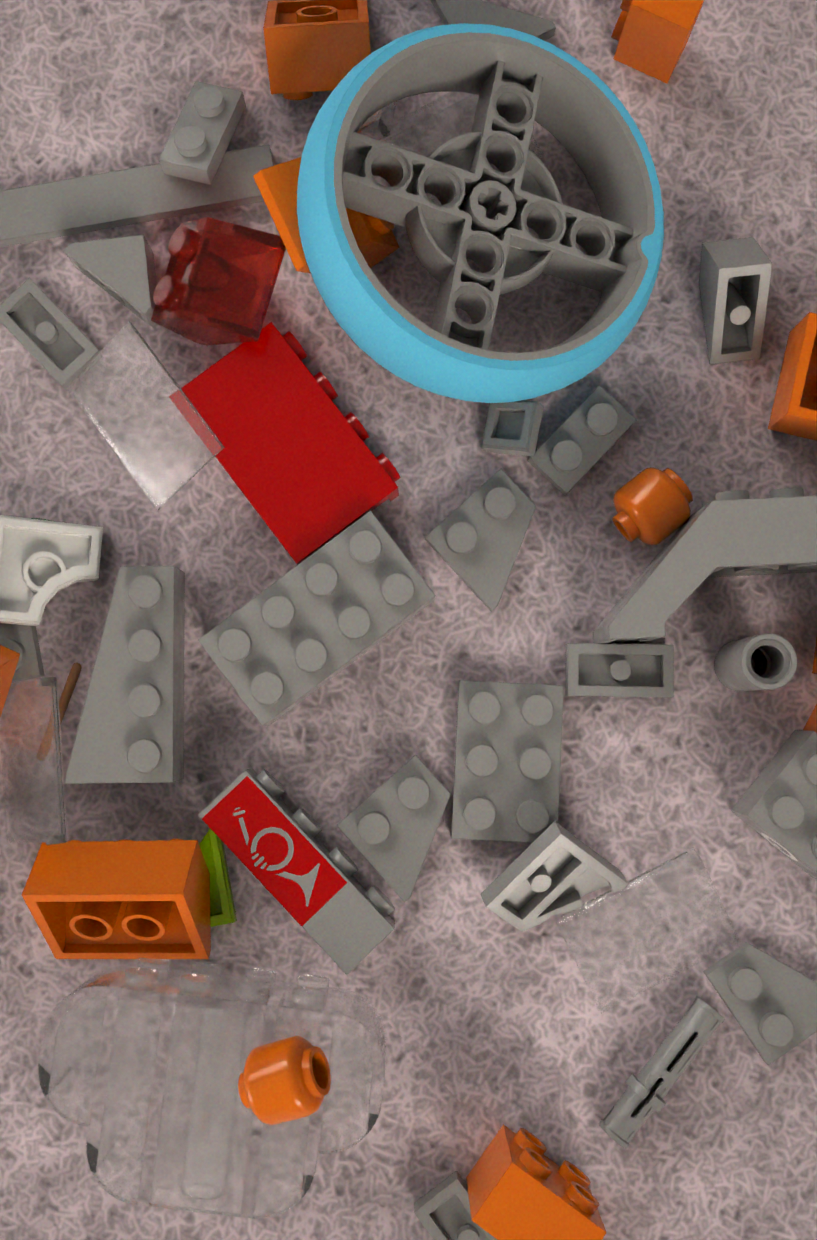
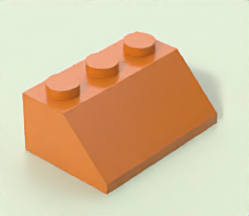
[22,839,211,959]

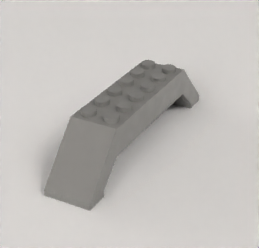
[593,487,817,644]

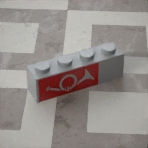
[198,768,395,975]

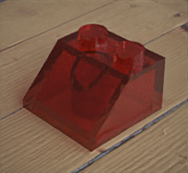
[151,217,286,346]

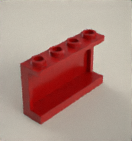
[170,322,401,565]

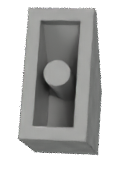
[699,237,772,365]

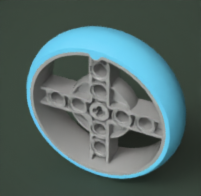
[297,23,664,403]

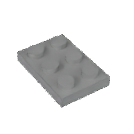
[451,680,564,843]

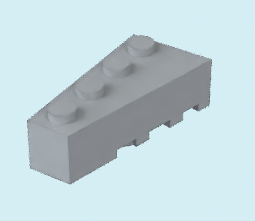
[64,566,185,784]

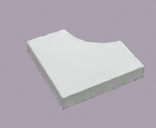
[0,515,103,626]

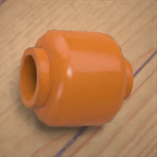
[612,467,693,545]
[238,1036,331,1125]

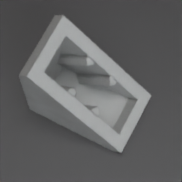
[64,234,161,329]

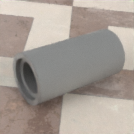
[714,633,797,691]

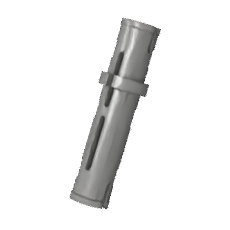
[599,996,725,1149]

